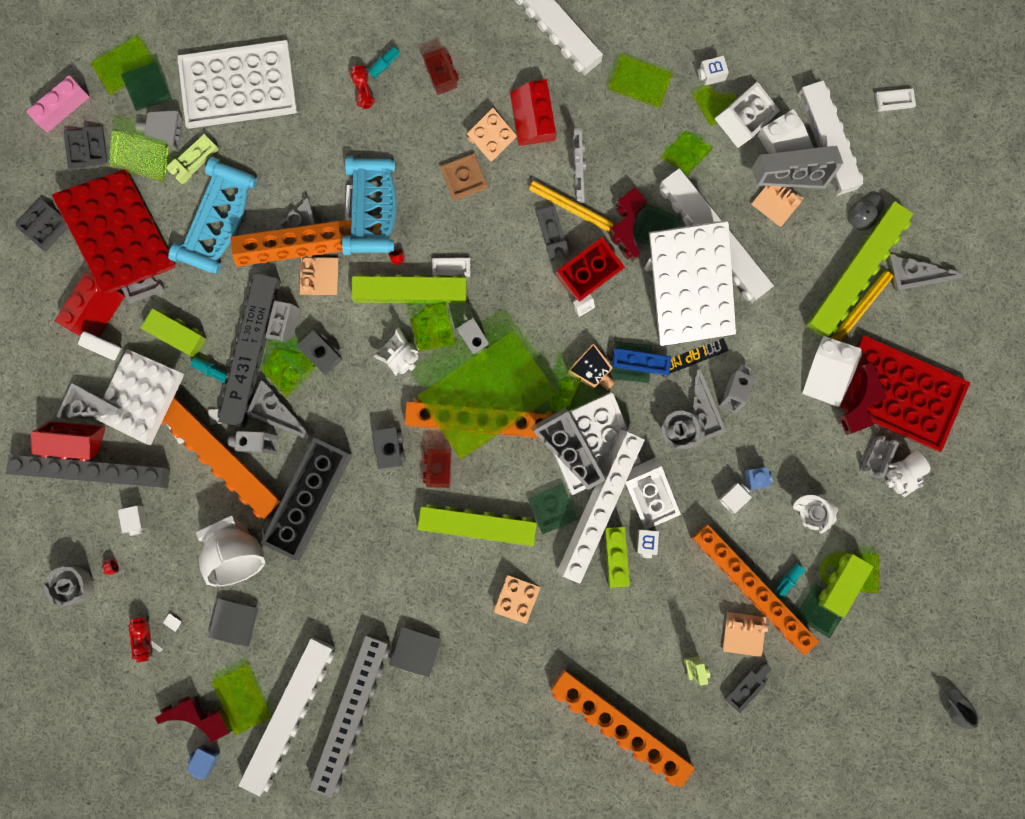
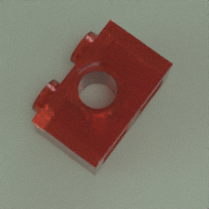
[423,48,459,95]
[423,448,452,489]

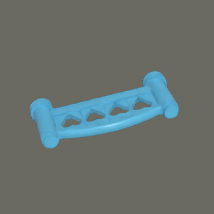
[342,156,397,255]
[168,157,257,274]

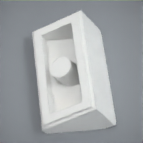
[78,331,121,360]

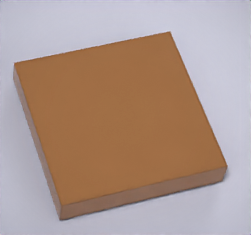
[440,153,488,201]

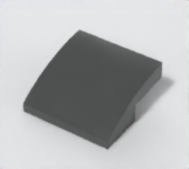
[63,126,107,169]
[15,198,68,252]
[208,598,258,646]
[389,626,441,677]

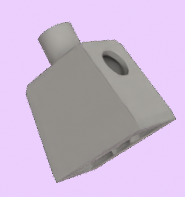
[136,111,183,151]
[455,318,491,362]
[719,365,754,413]
[228,431,278,455]

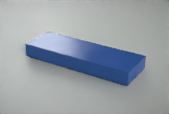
[612,348,672,376]

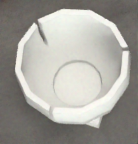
[196,516,265,587]

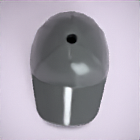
[848,194,884,231]
[945,689,979,729]

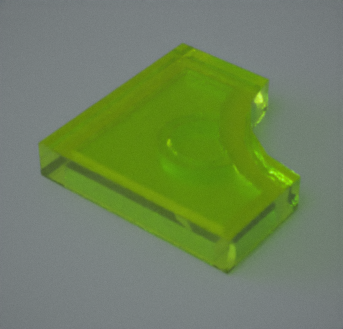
[692,85,737,127]

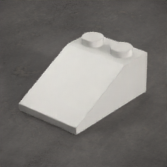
[715,81,780,148]
[757,109,813,154]
[802,336,862,407]
[625,458,681,530]

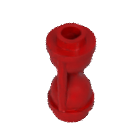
[350,65,375,109]
[128,617,152,663]

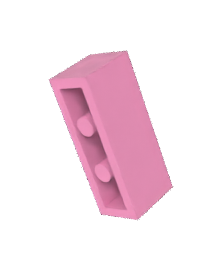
[26,75,89,133]

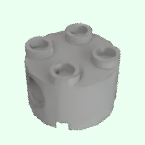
[662,410,705,450]
[44,566,93,607]

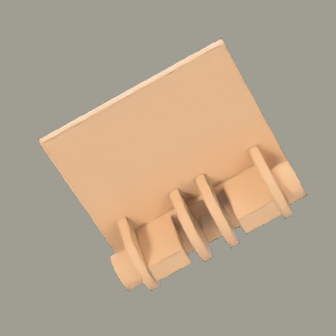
[466,108,517,162]
[751,186,804,227]
[300,256,339,295]
[493,575,541,624]
[723,612,768,657]

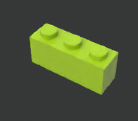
[141,309,206,358]
[604,527,630,588]
[818,554,874,618]

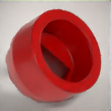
[389,249,405,265]
[101,558,119,575]

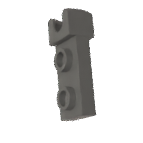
[537,206,569,261]

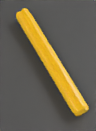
[529,180,614,232]
[830,271,893,342]

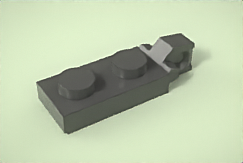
[724,662,772,713]

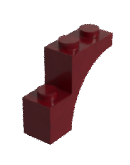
[610,187,647,262]
[838,363,887,435]
[155,696,234,742]

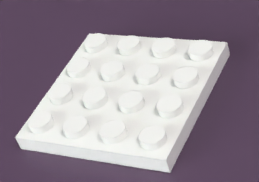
[94,349,185,445]
[553,392,641,495]

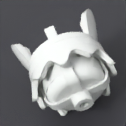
[372,327,419,376]
[885,450,931,497]
[793,494,838,534]

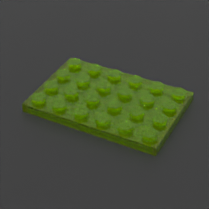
[417,331,558,460]

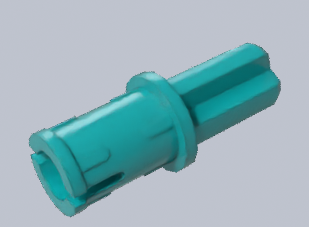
[368,47,400,79]
[191,356,228,383]
[773,563,806,599]

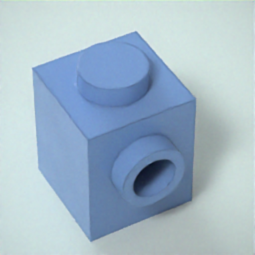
[744,467,773,490]
[187,745,220,779]

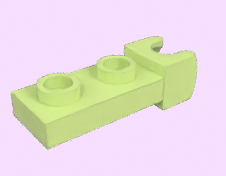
[166,134,219,184]
[684,656,710,686]

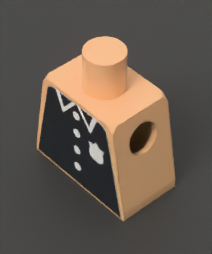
[568,344,615,391]

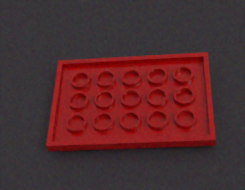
[52,169,175,296]
[833,335,971,453]

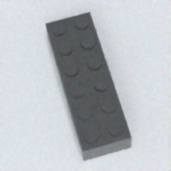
[261,437,352,561]

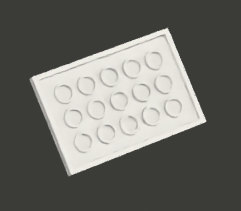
[177,40,298,129]
[649,220,736,346]

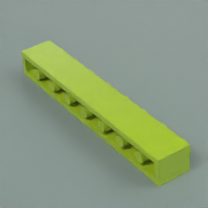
[806,201,914,338]

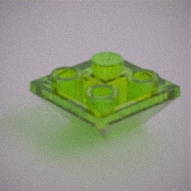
[410,301,455,352]
[261,346,316,397]

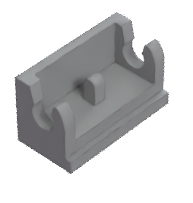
[265,301,300,345]
[860,436,899,479]

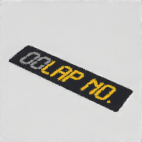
[662,338,729,376]

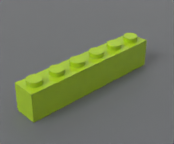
[351,274,467,304]
[418,503,537,546]

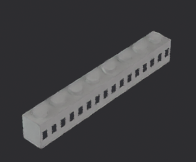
[309,634,391,798]

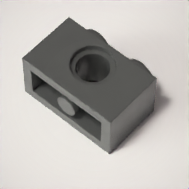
[297,330,342,375]
[373,427,406,470]

